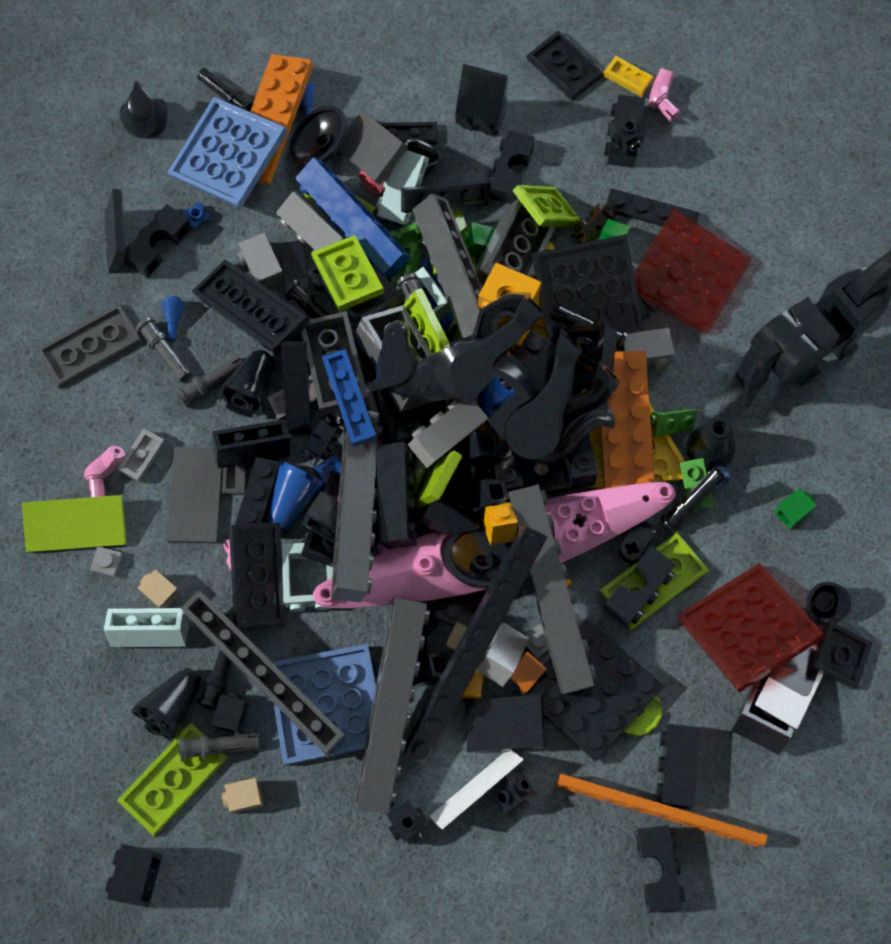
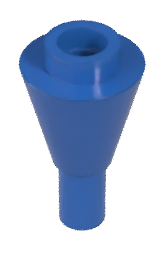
[300,81,315,117]
[161,296,185,340]

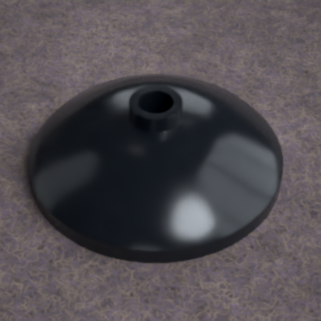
[290,105,348,167]
[445,524,513,589]

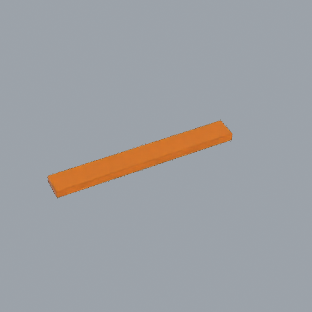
[557,774,768,848]

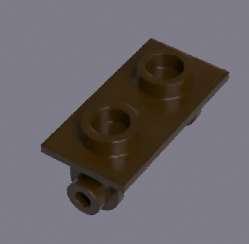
[571,202,615,243]

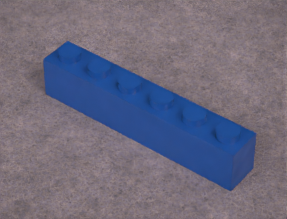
[296,157,411,278]

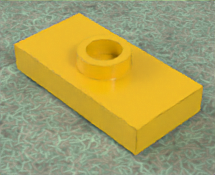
[603,56,654,97]

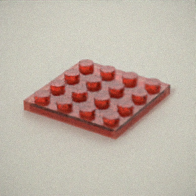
[634,209,752,335]
[677,563,824,693]

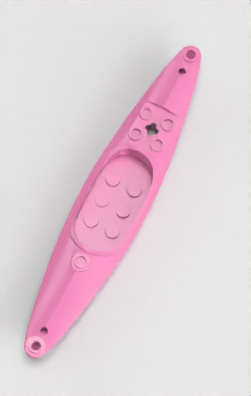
[313,482,676,608]

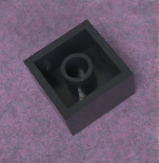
[105,844,163,908]

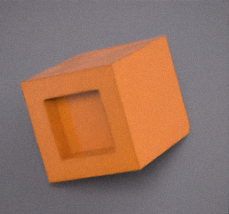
[510,652,546,693]

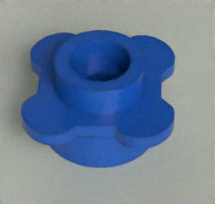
[183,202,210,228]

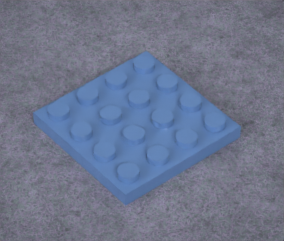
[167,97,288,209]
[272,644,376,766]

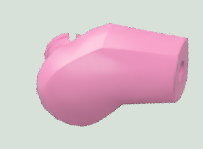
[649,68,681,122]
[84,445,126,497]

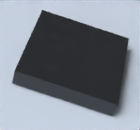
[810,620,872,690]

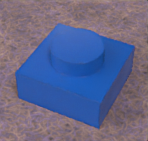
[314,455,341,487]

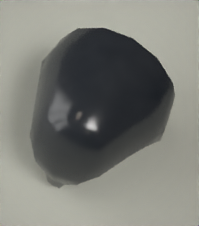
[119,81,168,138]

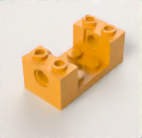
[478,263,542,354]

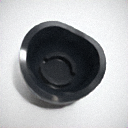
[404,139,442,176]
[807,582,851,626]

